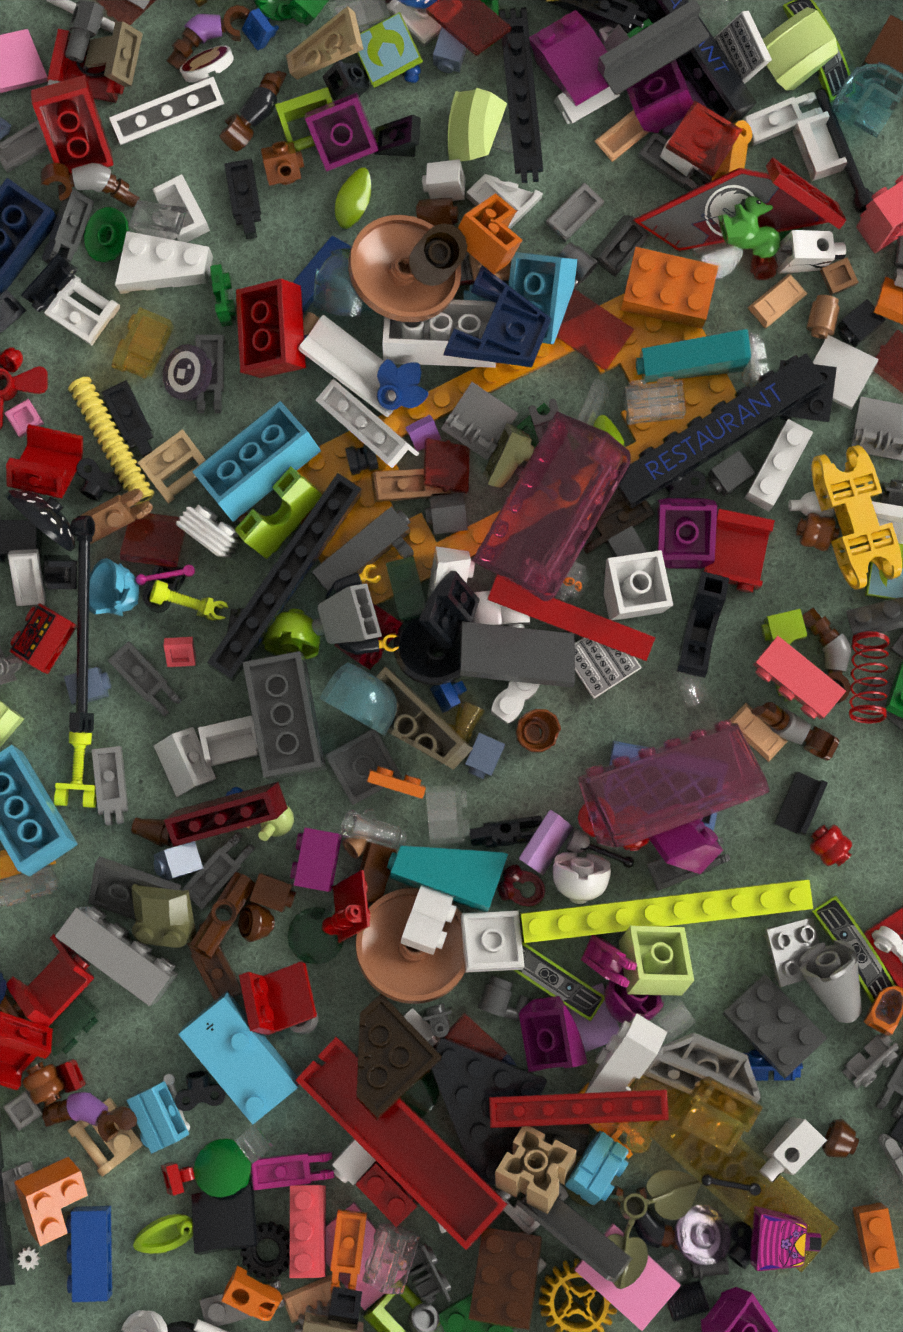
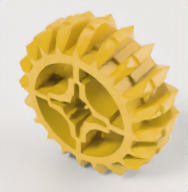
[538,1258,617,1332]

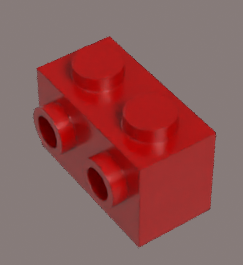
[355,1161,418,1227]

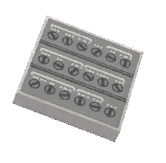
[714,11,772,84]
[575,637,642,699]

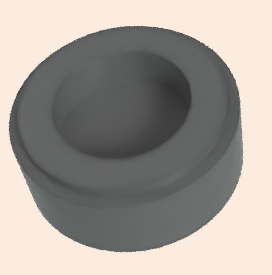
[408,1303,439,1332]

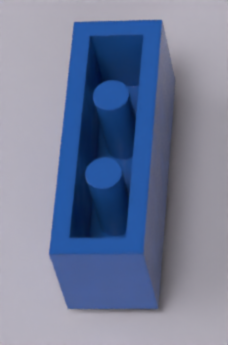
[66,1206,112,1302]

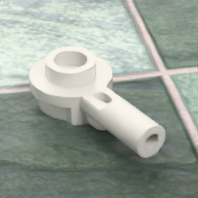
[872,926,903,963]

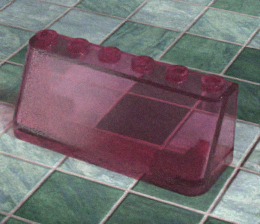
[472,411,631,601]
[577,719,770,847]

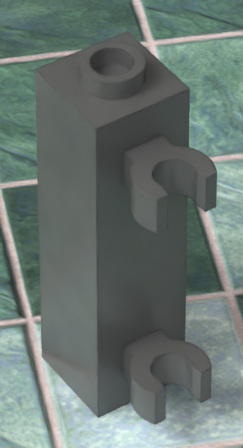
[312,506,414,592]

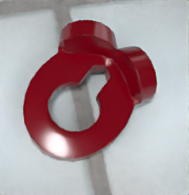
[498,864,545,906]

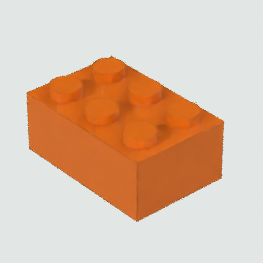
[620,247,719,329]

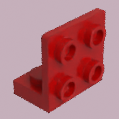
[239,962,317,1035]

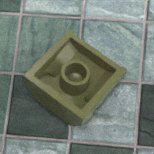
[483,423,534,488]
[132,884,196,948]

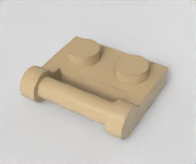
[137,429,206,504]
[67,1098,143,1177]

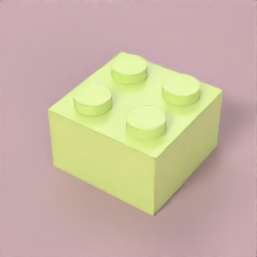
[619,926,694,996]

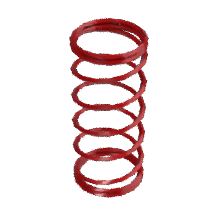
[849,631,890,724]

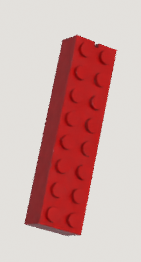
[296,1037,509,1250]

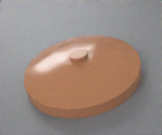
[348,215,461,322]
[355,888,466,1004]

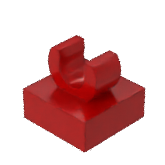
[160,1162,195,1196]

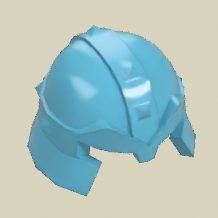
[89,558,139,616]

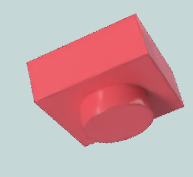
[164,637,196,667]

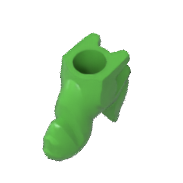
[718,196,781,258]

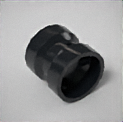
[345,444,379,475]

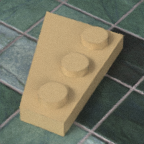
[286,6,364,80]

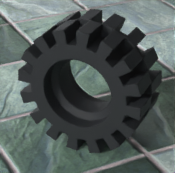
[240,1221,290,1279]

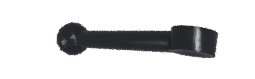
[701,1174,761,1196]

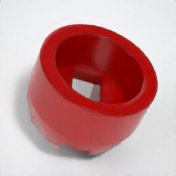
[0,347,23,372]

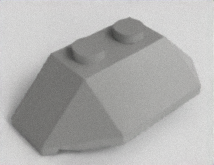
[643,1033,760,1118]

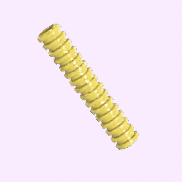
[68,377,155,505]

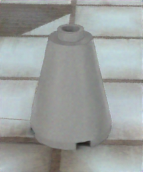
[799,940,862,1023]

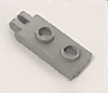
[92,746,128,826]

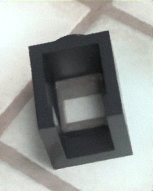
[44,555,77,589]

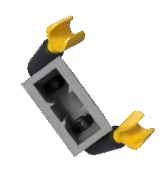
[312,564,399,655]

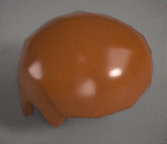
[516,709,561,752]

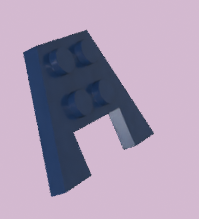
[443,265,552,367]

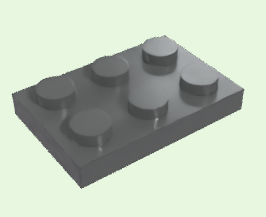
[88,856,181,920]
[722,974,827,1079]

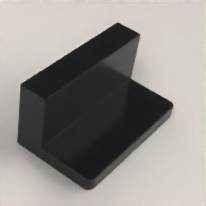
[774,771,828,836]

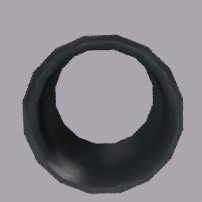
[667,1280,710,1322]

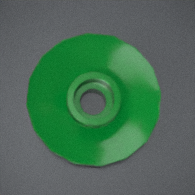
[84,207,129,263]

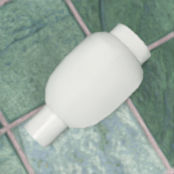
[788,491,835,517]

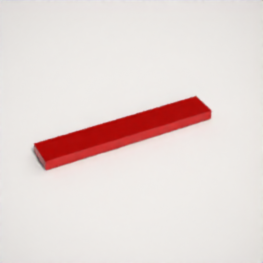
[489,1090,669,1128]

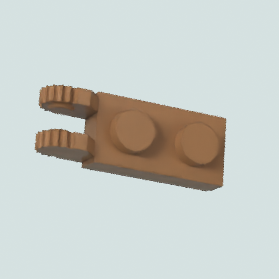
[371,468,451,502]
[74,488,153,544]

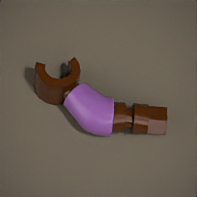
[166,5,250,70]
[42,1092,137,1143]

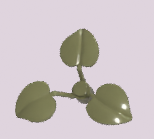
[564,1156,701,1289]

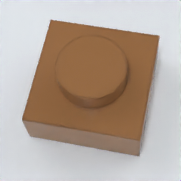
[820,257,859,296]

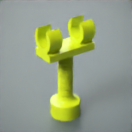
[149,580,229,621]
[54,732,97,808]

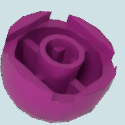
[604,968,664,1023]

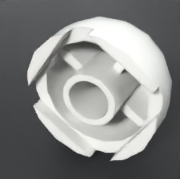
[553,852,611,904]

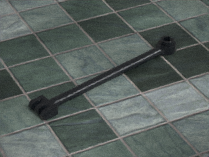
[69,515,95,733]

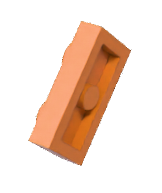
[367,766,426,799]

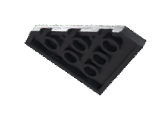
[431,1037,547,1186]

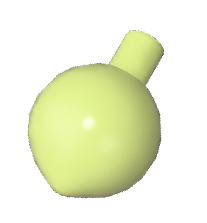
[258,806,294,841]

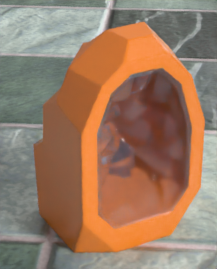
[863,986,903,1036]

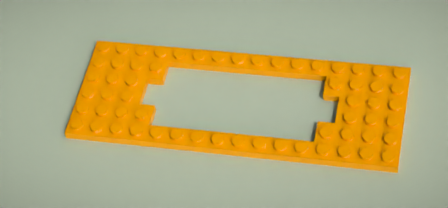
[297,293,736,605]

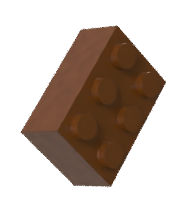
[469,1228,543,1331]

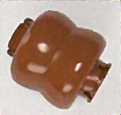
[796,513,840,551]
[22,1061,65,1107]

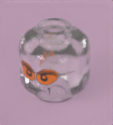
[548,558,590,602]

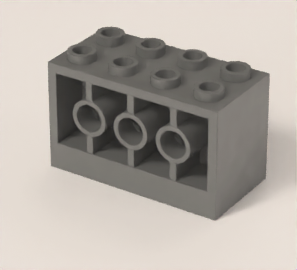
[243,651,326,780]

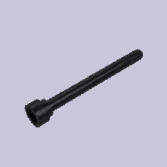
[815,88,874,213]

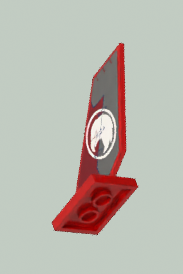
[633,157,847,251]

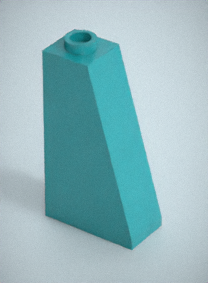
[636,329,751,383]
[387,846,508,912]

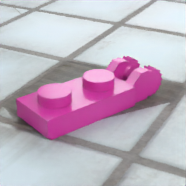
[581,935,637,987]
[251,1152,335,1190]

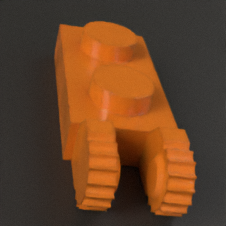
[330,1209,367,1294]

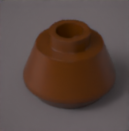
[238,902,275,942]
[822,1119,859,1158]

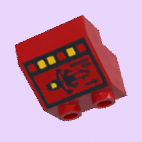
[9,603,77,674]

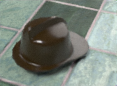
[409,223,467,286]

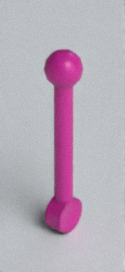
[135,565,195,585]

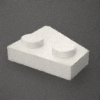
[465,174,543,229]

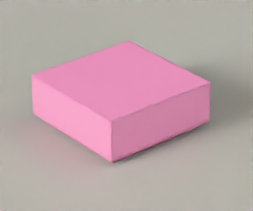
[5,399,44,438]

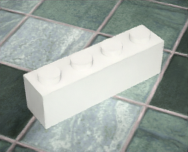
[109,77,224,146]

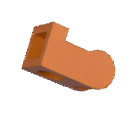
[221,1265,283,1321]

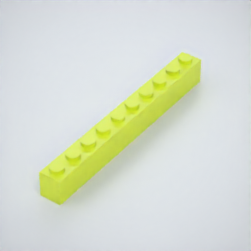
[520,880,813,943]

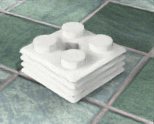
[176,505,242,558]

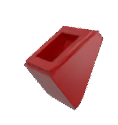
[56,1059,86,1093]

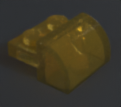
[678,1076,763,1155]

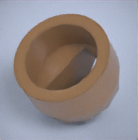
[342,833,367,859]

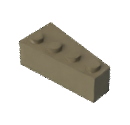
[346,667,473,770]

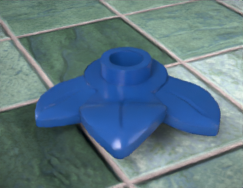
[377,359,429,410]

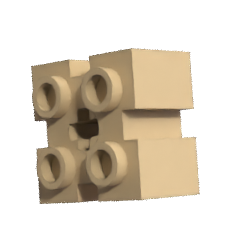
[495,1126,576,1214]

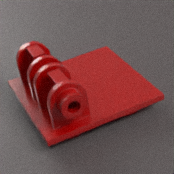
[322,870,371,942]

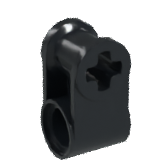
[142,556,187,613]

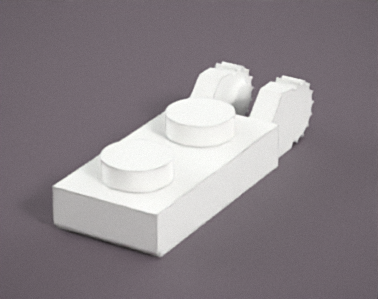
[743,92,823,146]

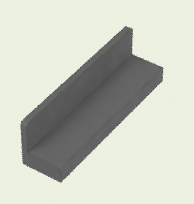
[597,0,709,95]
[516,1197,633,1283]

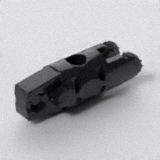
[469,815,542,848]

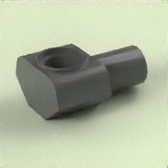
[64,0,104,63]

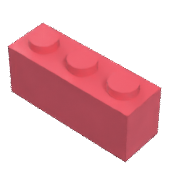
[753,636,846,719]
[289,1185,326,1278]

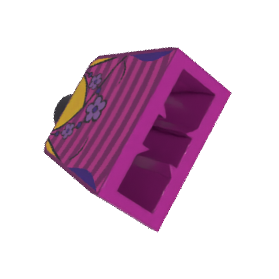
[750,1206,822,1271]

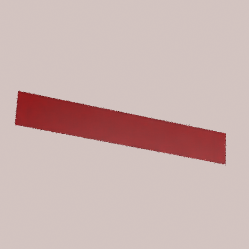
[487,576,656,661]

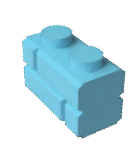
[126,1081,189,1154]
[565,1131,629,1205]

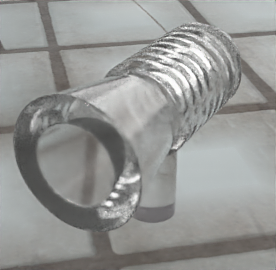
[341,808,406,849]

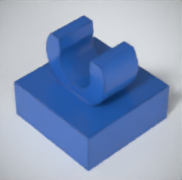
[242,8,279,51]
[430,681,467,713]

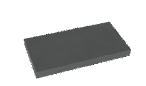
[459,622,575,688]

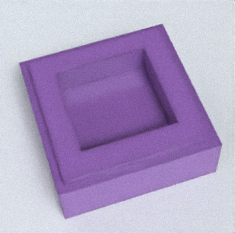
[405,415,441,452]

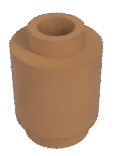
[806,295,840,339]

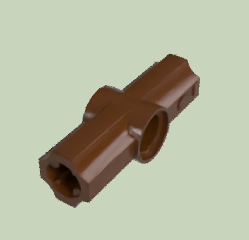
[189,872,256,959]

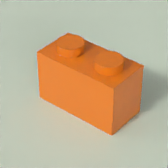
[852,1202,900,1273]

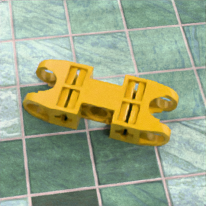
[811,445,902,590]

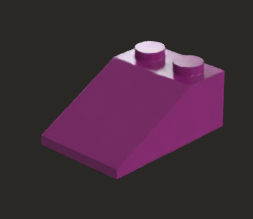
[529,10,609,106]

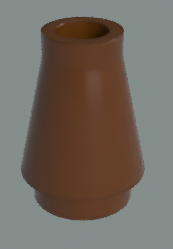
[131,817,172,847]

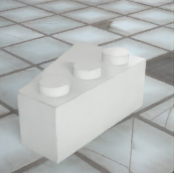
[115,231,213,294]
[585,1014,667,1093]

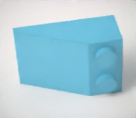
[509,252,578,344]

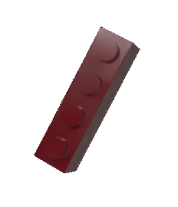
[164,782,288,847]

